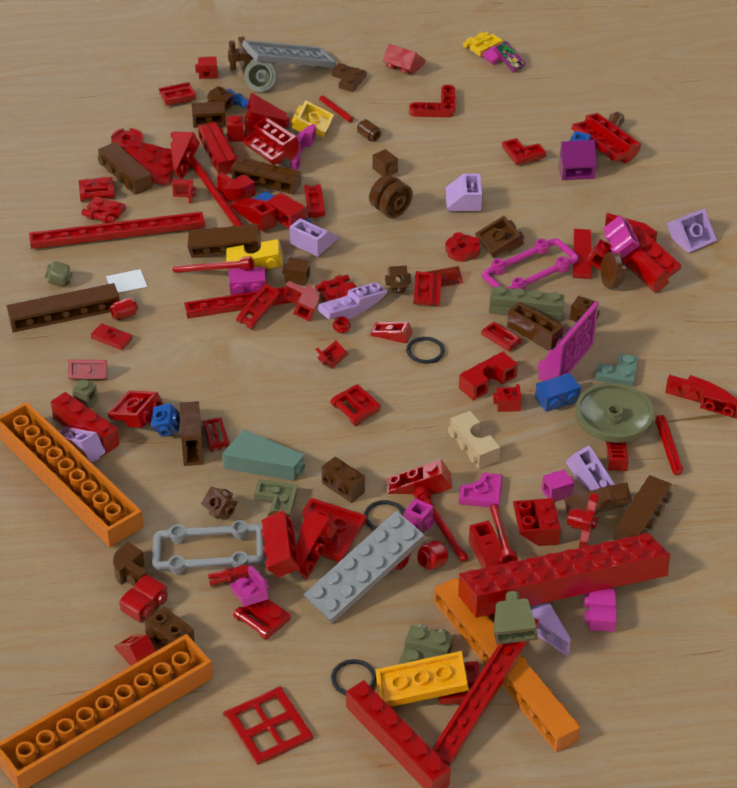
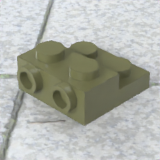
[399,624,453,664]

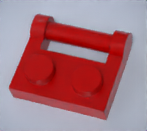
[78,177,115,202]
[330,384,381,426]
[233,599,291,640]

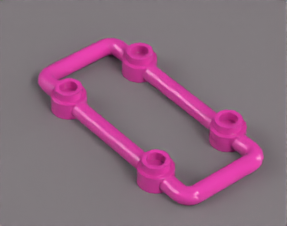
[482,238,579,290]

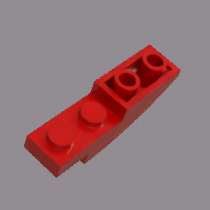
[665,374,737,419]

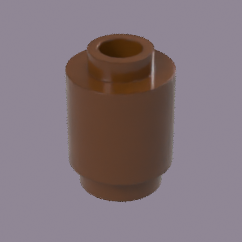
[357,119,381,142]

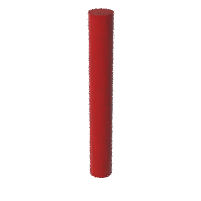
[319,95,354,123]

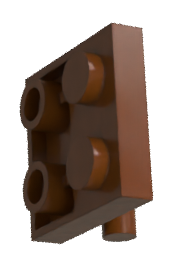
[228,37,253,79]

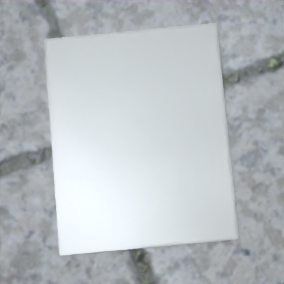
[106,269,147,293]

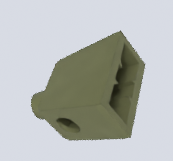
[494,591,538,645]

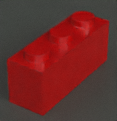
[261,510,300,578]

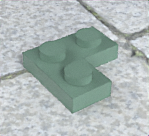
[595,354,638,387]

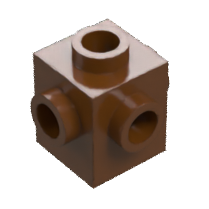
[207,86,234,112]
[385,265,411,293]
[570,296,600,322]
[201,487,239,519]

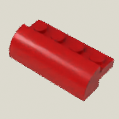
[571,113,641,164]
[242,117,299,165]
[621,225,682,294]

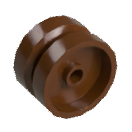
[369,174,413,219]

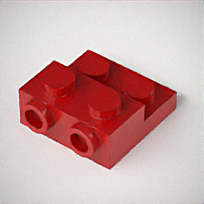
[107,390,163,428]

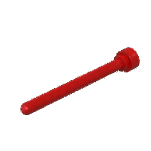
[172,256,254,273]
[413,486,468,562]
[490,504,518,564]

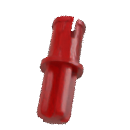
[207,565,249,587]

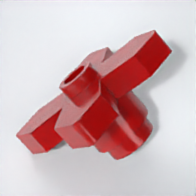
[567,493,599,548]

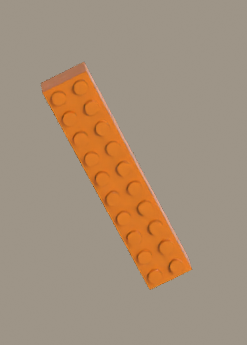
[0,402,144,548]
[0,634,213,788]

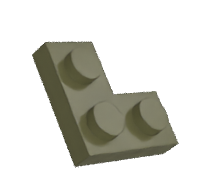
[254,480,298,517]

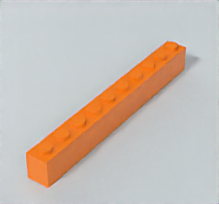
[433,577,580,752]

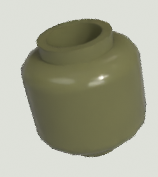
[45,261,73,287]

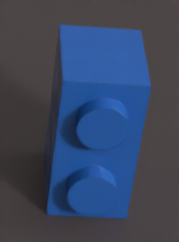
[535,373,581,412]

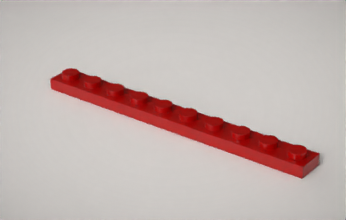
[29,211,205,249]

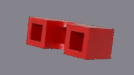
[459,351,518,401]

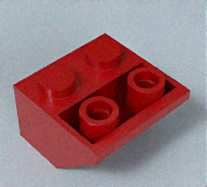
[513,498,561,546]

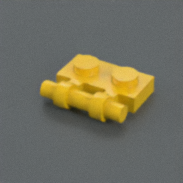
[463,31,503,56]

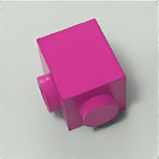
[541,469,575,502]

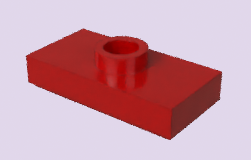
[91,323,132,350]

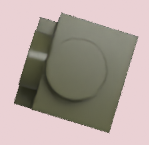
[73,379,98,409]

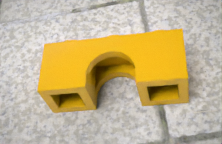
[226,239,283,269]

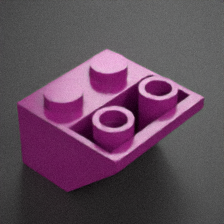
[558,140,596,181]

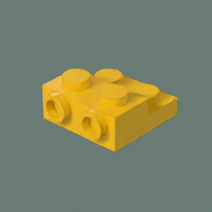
[291,100,334,137]

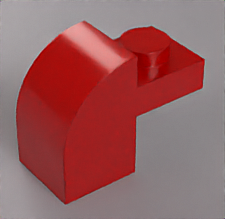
[217,172,255,202]
[282,281,319,322]

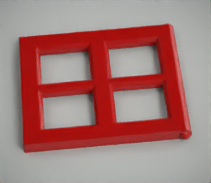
[223,686,314,765]

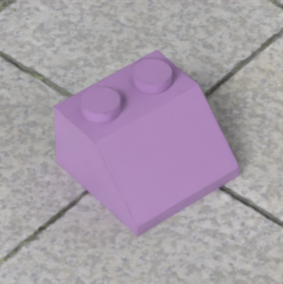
[666,208,717,253]

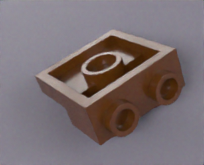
[475,215,525,258]

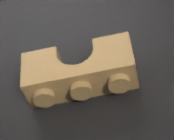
[448,411,500,469]

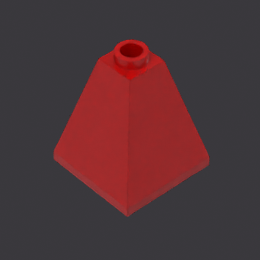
[244,93,290,138]

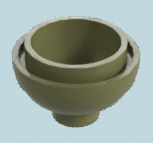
[244,61,276,92]

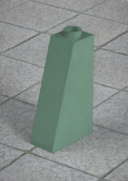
[222,429,306,481]

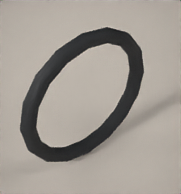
[406,336,445,364]
[364,500,405,530]
[331,659,376,695]

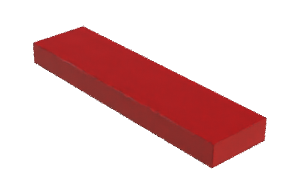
[573,229,591,279]

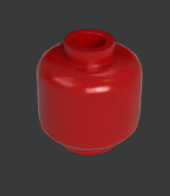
[417,540,448,570]

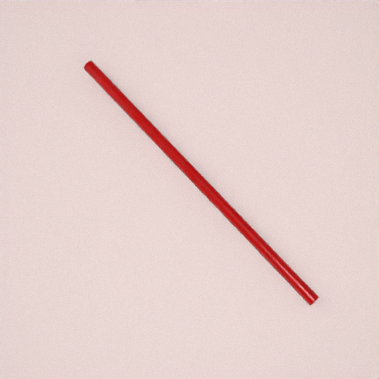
[170,131,270,271]

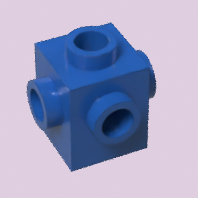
[151,403,181,437]

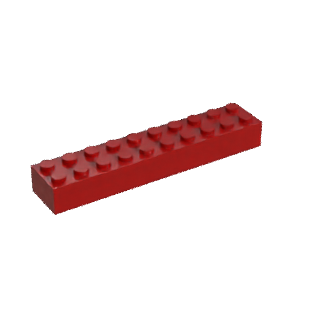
[458,533,670,618]

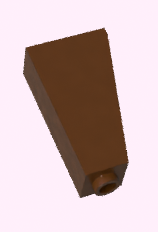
[180,401,204,466]

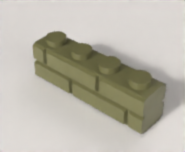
[489,286,565,321]

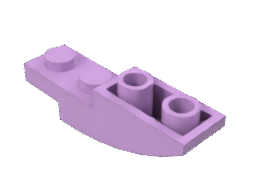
[318,282,387,320]

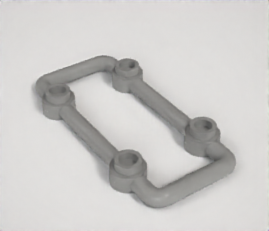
[152,520,265,575]

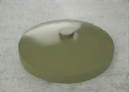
[575,383,654,443]

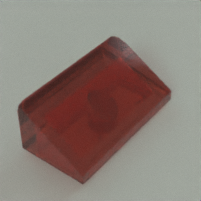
[427,266,463,287]

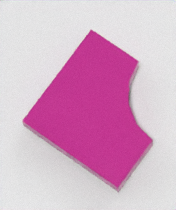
[459,473,503,508]

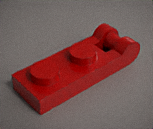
[304,184,325,218]
[236,283,280,330]

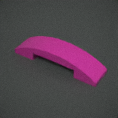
[290,124,316,171]

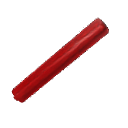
[655,415,684,475]

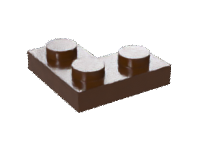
[332,63,367,92]

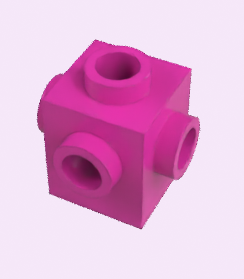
[403,498,434,534]

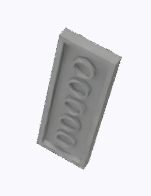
[242,40,337,68]
[303,511,426,624]

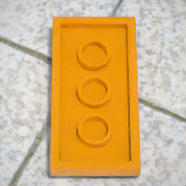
[375,651,469,707]

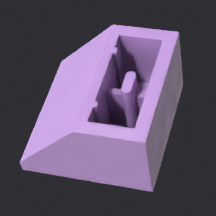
[446,174,482,212]
[289,218,339,257]

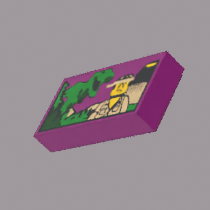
[494,41,526,73]

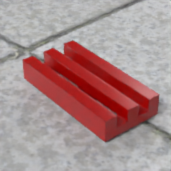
[481,321,522,352]
[202,417,229,452]

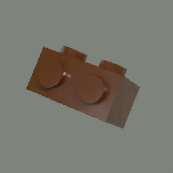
[191,101,226,128]
[322,456,365,503]
[145,606,195,648]

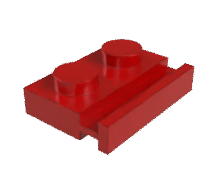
[159,82,196,106]
[413,271,441,307]

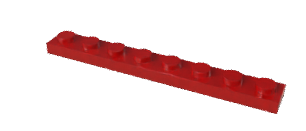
[432,618,540,766]

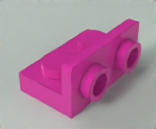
[230,566,269,607]

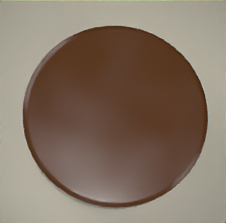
[601,252,626,288]

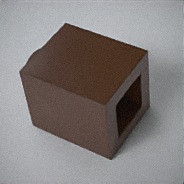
[372,149,398,176]
[282,258,311,286]

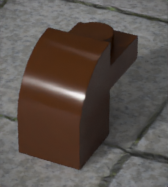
[113,542,147,586]

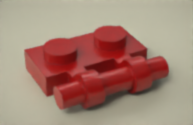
[81,196,126,223]
[315,274,357,302]

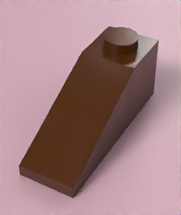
[564,482,632,514]

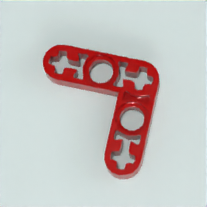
[409,84,455,118]

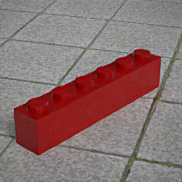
[346,680,451,788]

